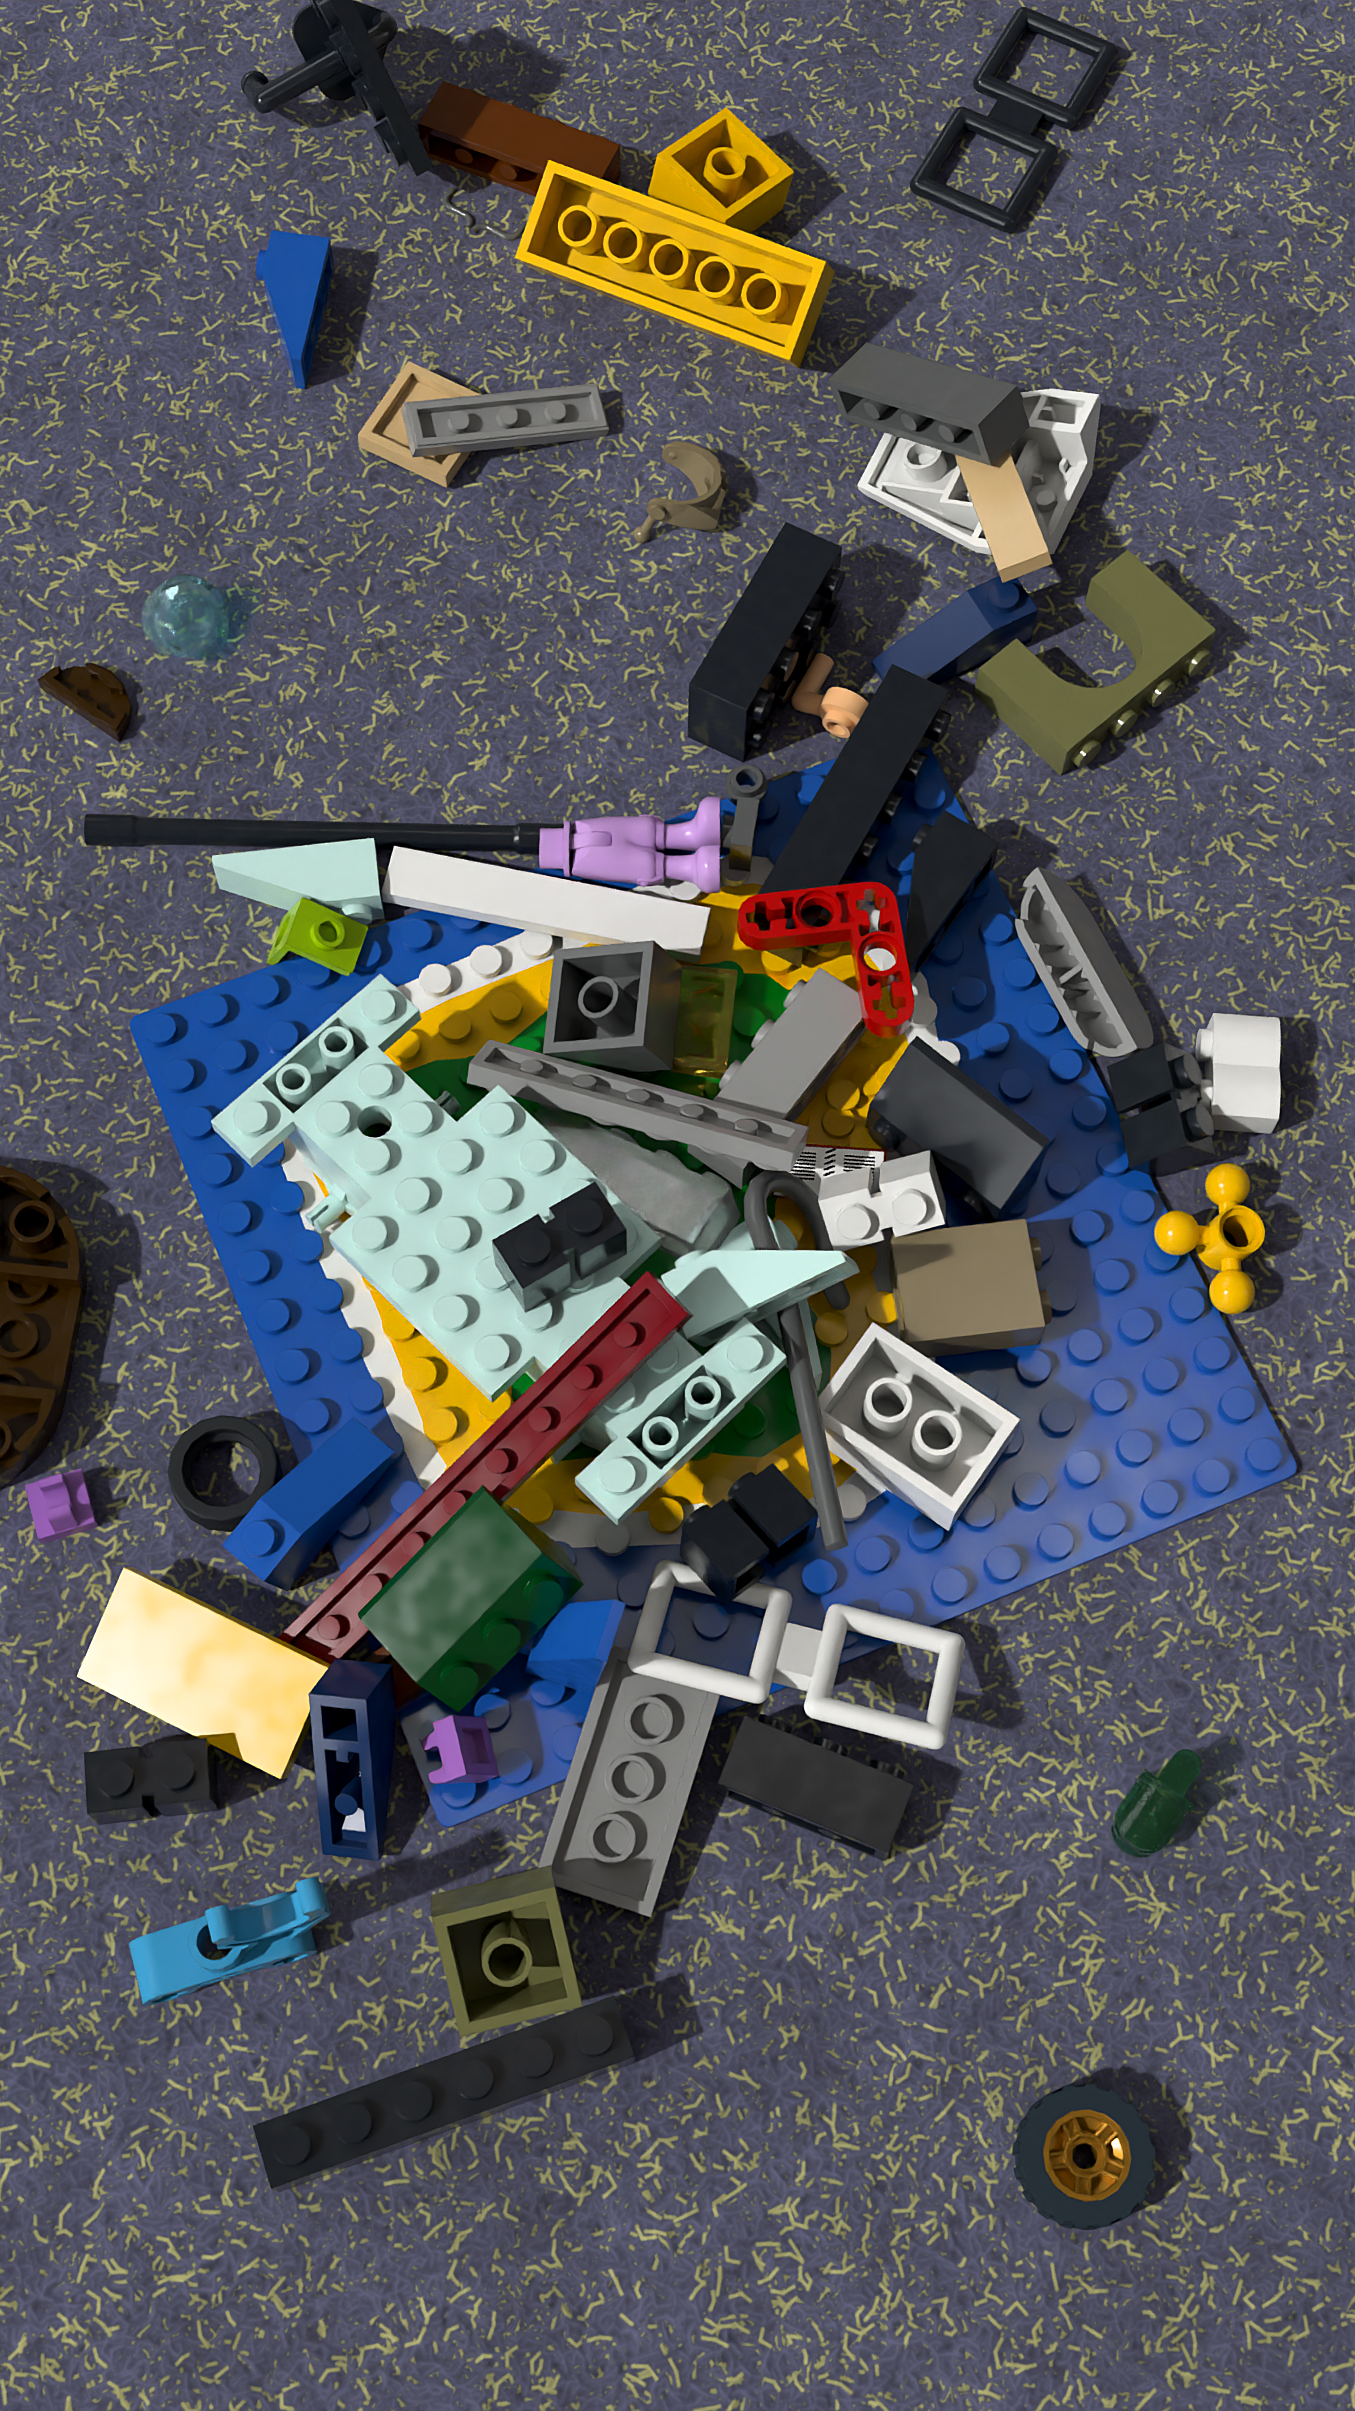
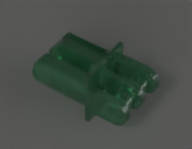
[1111,1749,1201,1858]

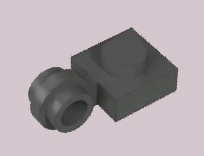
[720,764,768,872]

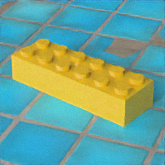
[515,160,835,368]

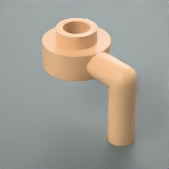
[791,653,869,738]

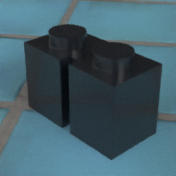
[1107,1042,1216,1178]
[492,1182,627,1313]
[679,1463,818,1605]
[84,1738,219,1825]

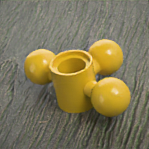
[1154,1163,1265,1314]

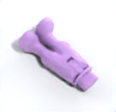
[539,796,721,893]

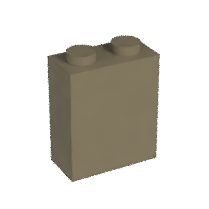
[886,1219,1052,1358]

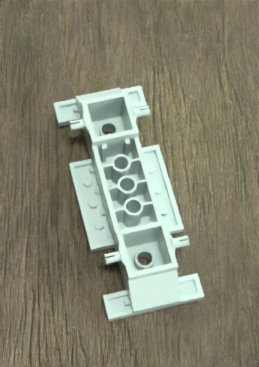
[211,973,787,1526]

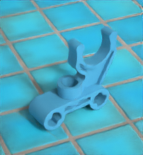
[128,1877,331,2006]

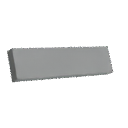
[401,383,609,458]

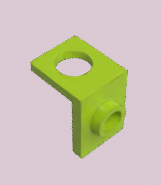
[266,897,368,976]

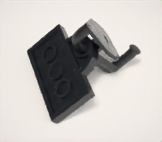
[241,0,434,176]

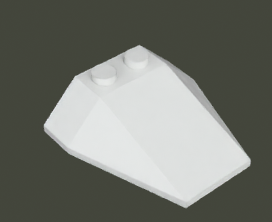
[857,388,1101,555]

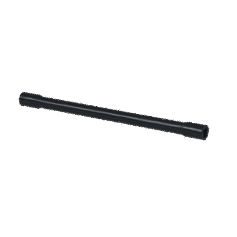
[84,814,564,855]

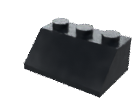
[865,1036,1050,1223]

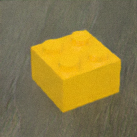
[648,107,794,233]

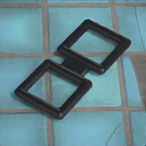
[910,7,1118,233]

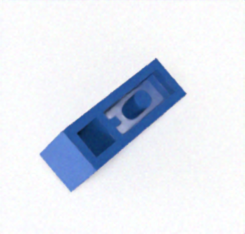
[256,230,334,389]
[222,1417,398,1591]
[518,1599,626,1695]

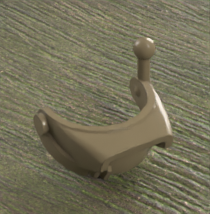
[633,441,729,543]

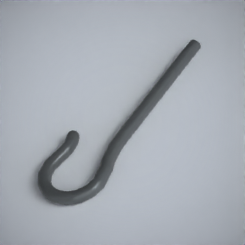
[744,1170,850,1551]

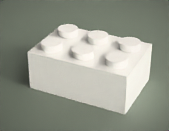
[818,1322,1020,1531]

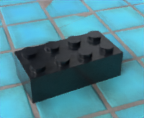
[687,522,846,762]

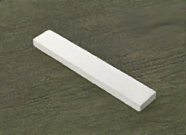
[381,846,710,964]

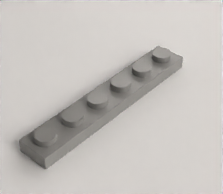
[467,1039,809,1172]

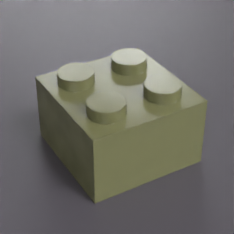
[431,1865,583,2037]

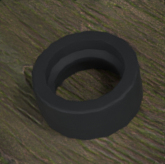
[167,1415,283,1532]

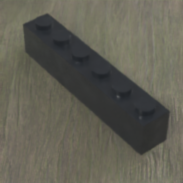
[754,664,952,968]
[253,1996,635,2192]

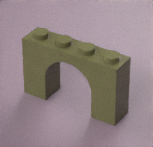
[974,549,1216,776]

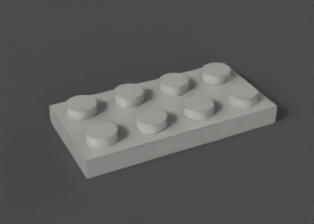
[537,1645,720,1917]

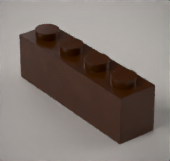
[418,81,620,197]

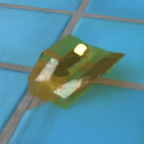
[670,965,738,1079]

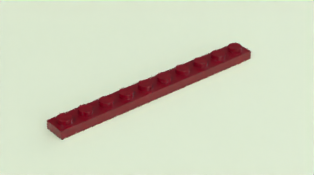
[278,1271,694,1664]

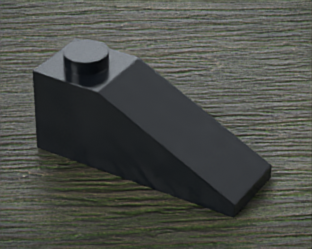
[904,810,1000,983]

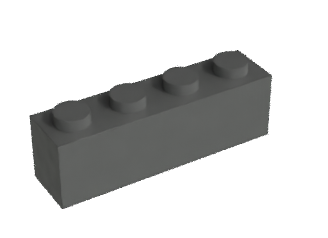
[828,342,1030,466]

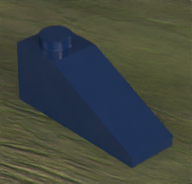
[871,576,1038,685]
[308,1659,396,1861]

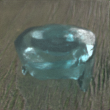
[142,574,229,659]

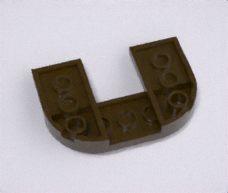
[0,1165,87,1487]

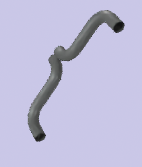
[443,186,526,241]

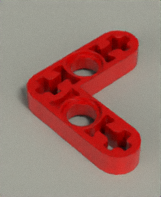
[737,882,914,1038]

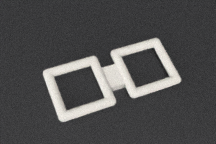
[627,1560,965,1750]

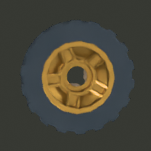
[1012,2083,1157,2230]

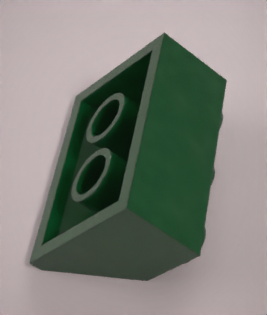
[357,1485,584,1713]

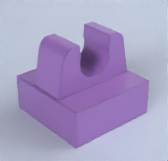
[24,1468,98,1544]
[421,1715,499,1784]

